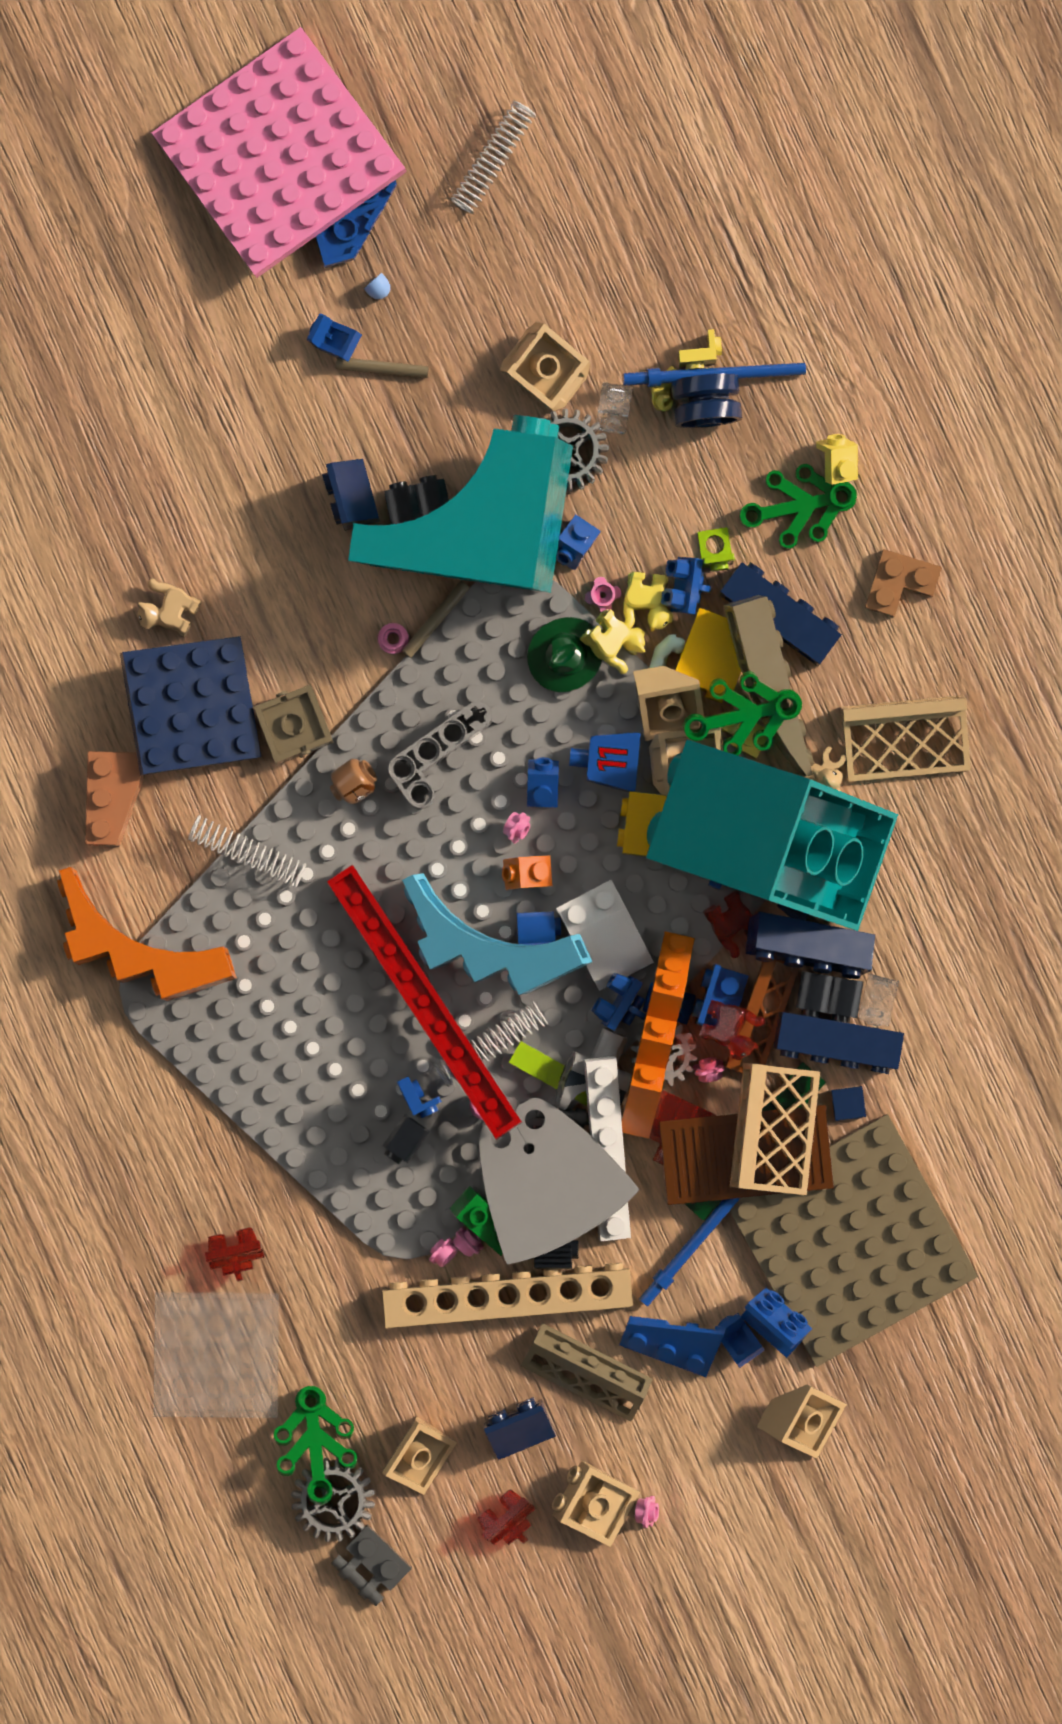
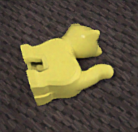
[623,572,673,632]
[580,609,645,674]

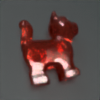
[703,891,753,959]
[699,1000,765,1061]

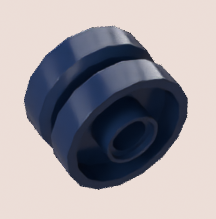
[671,373,742,428]

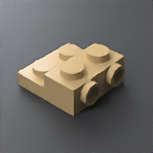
[552,1460,640,1547]

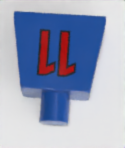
[569,733,641,792]

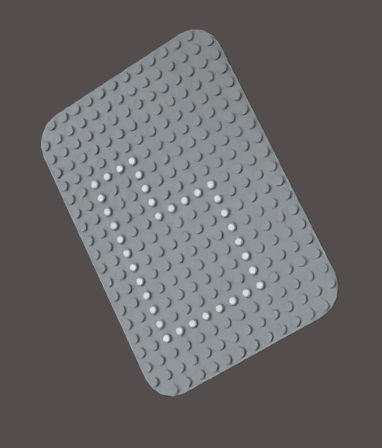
[119,580,766,1259]

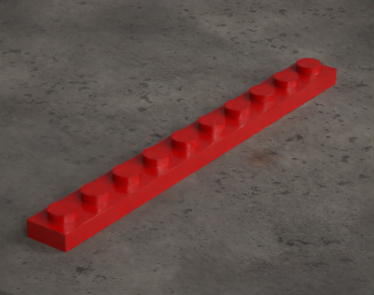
[327,865,522,1140]

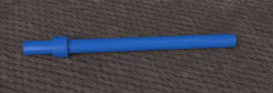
[622,363,806,387]
[639,1198,740,1307]

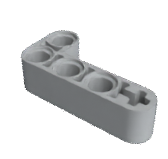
[388,701,492,809]

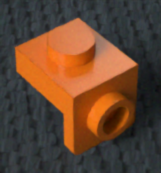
[502,855,553,890]

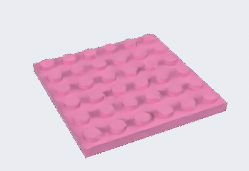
[151,27,407,278]

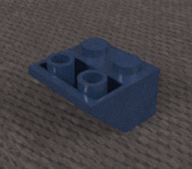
[322,459,380,531]
[484,1397,556,1460]

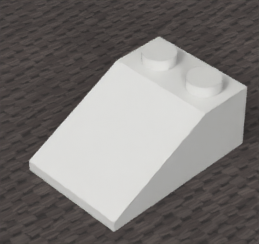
[556,880,654,991]

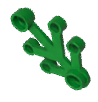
[739,464,857,550]
[683,671,802,756]
[274,1386,357,1505]

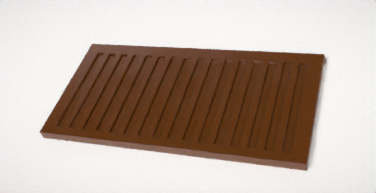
[658,1105,834,1205]

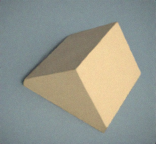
[382,1417,457,1495]

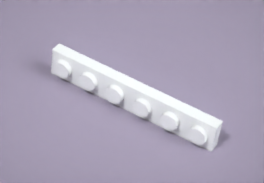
[584,1056,631,1242]

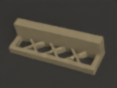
[521,1323,653,1422]

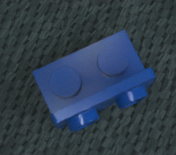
[396,1076,442,1118]

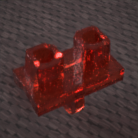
[205,1227,265,1282]
[477,1489,536,1546]

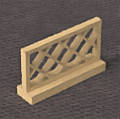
[841,695,971,782]
[730,1063,820,1195]

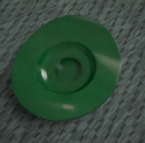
[527,617,603,692]

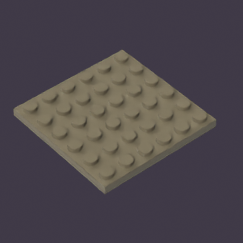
[730,1114,979,1367]

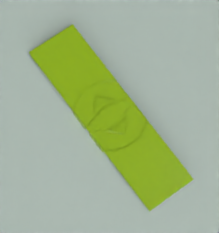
[509,1041,587,1106]

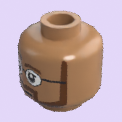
[330,758,377,804]

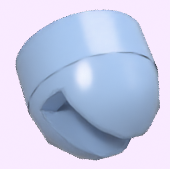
[364,273,390,299]

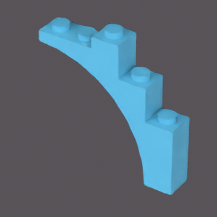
[402,873,592,995]

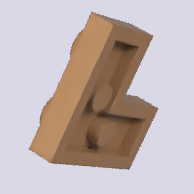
[865,549,942,617]

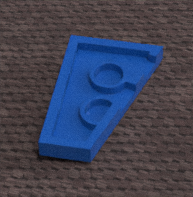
[619,1316,726,1377]

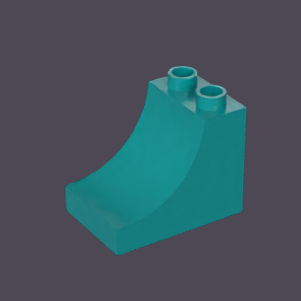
[348,415,573,593]
[646,739,899,931]

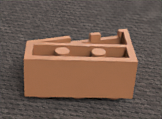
[85,751,145,846]

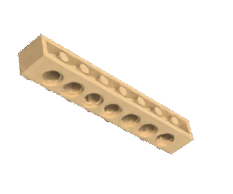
[382,1263,633,1328]

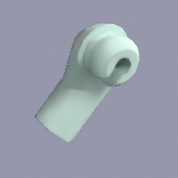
[649,634,685,668]

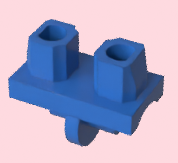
[661,557,711,614]
[591,973,646,1031]

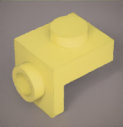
[678,329,722,370]
[816,434,858,485]

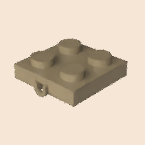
[254,684,334,765]

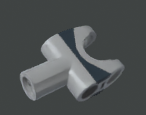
[555,1027,631,1110]

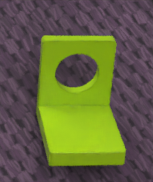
[697,527,735,572]

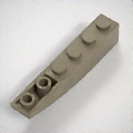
[723,595,814,776]

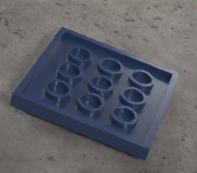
[120,636,261,776]

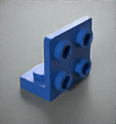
[692,964,749,1035]
[741,1288,812,1358]

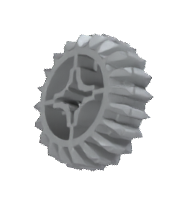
[542,409,609,492]
[291,1457,375,1542]

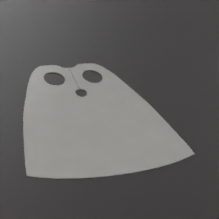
[479,1098,640,1264]

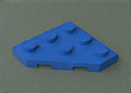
[316,180,397,268]

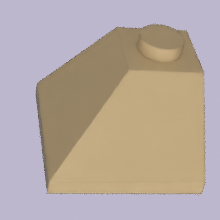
[633,666,704,741]
[757,1385,847,1459]

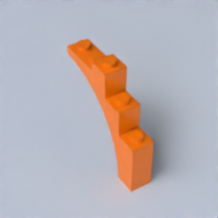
[57,867,237,1001]
[621,931,695,1139]

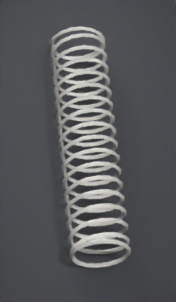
[451,101,536,214]
[188,815,306,888]
[434,1001,548,1087]

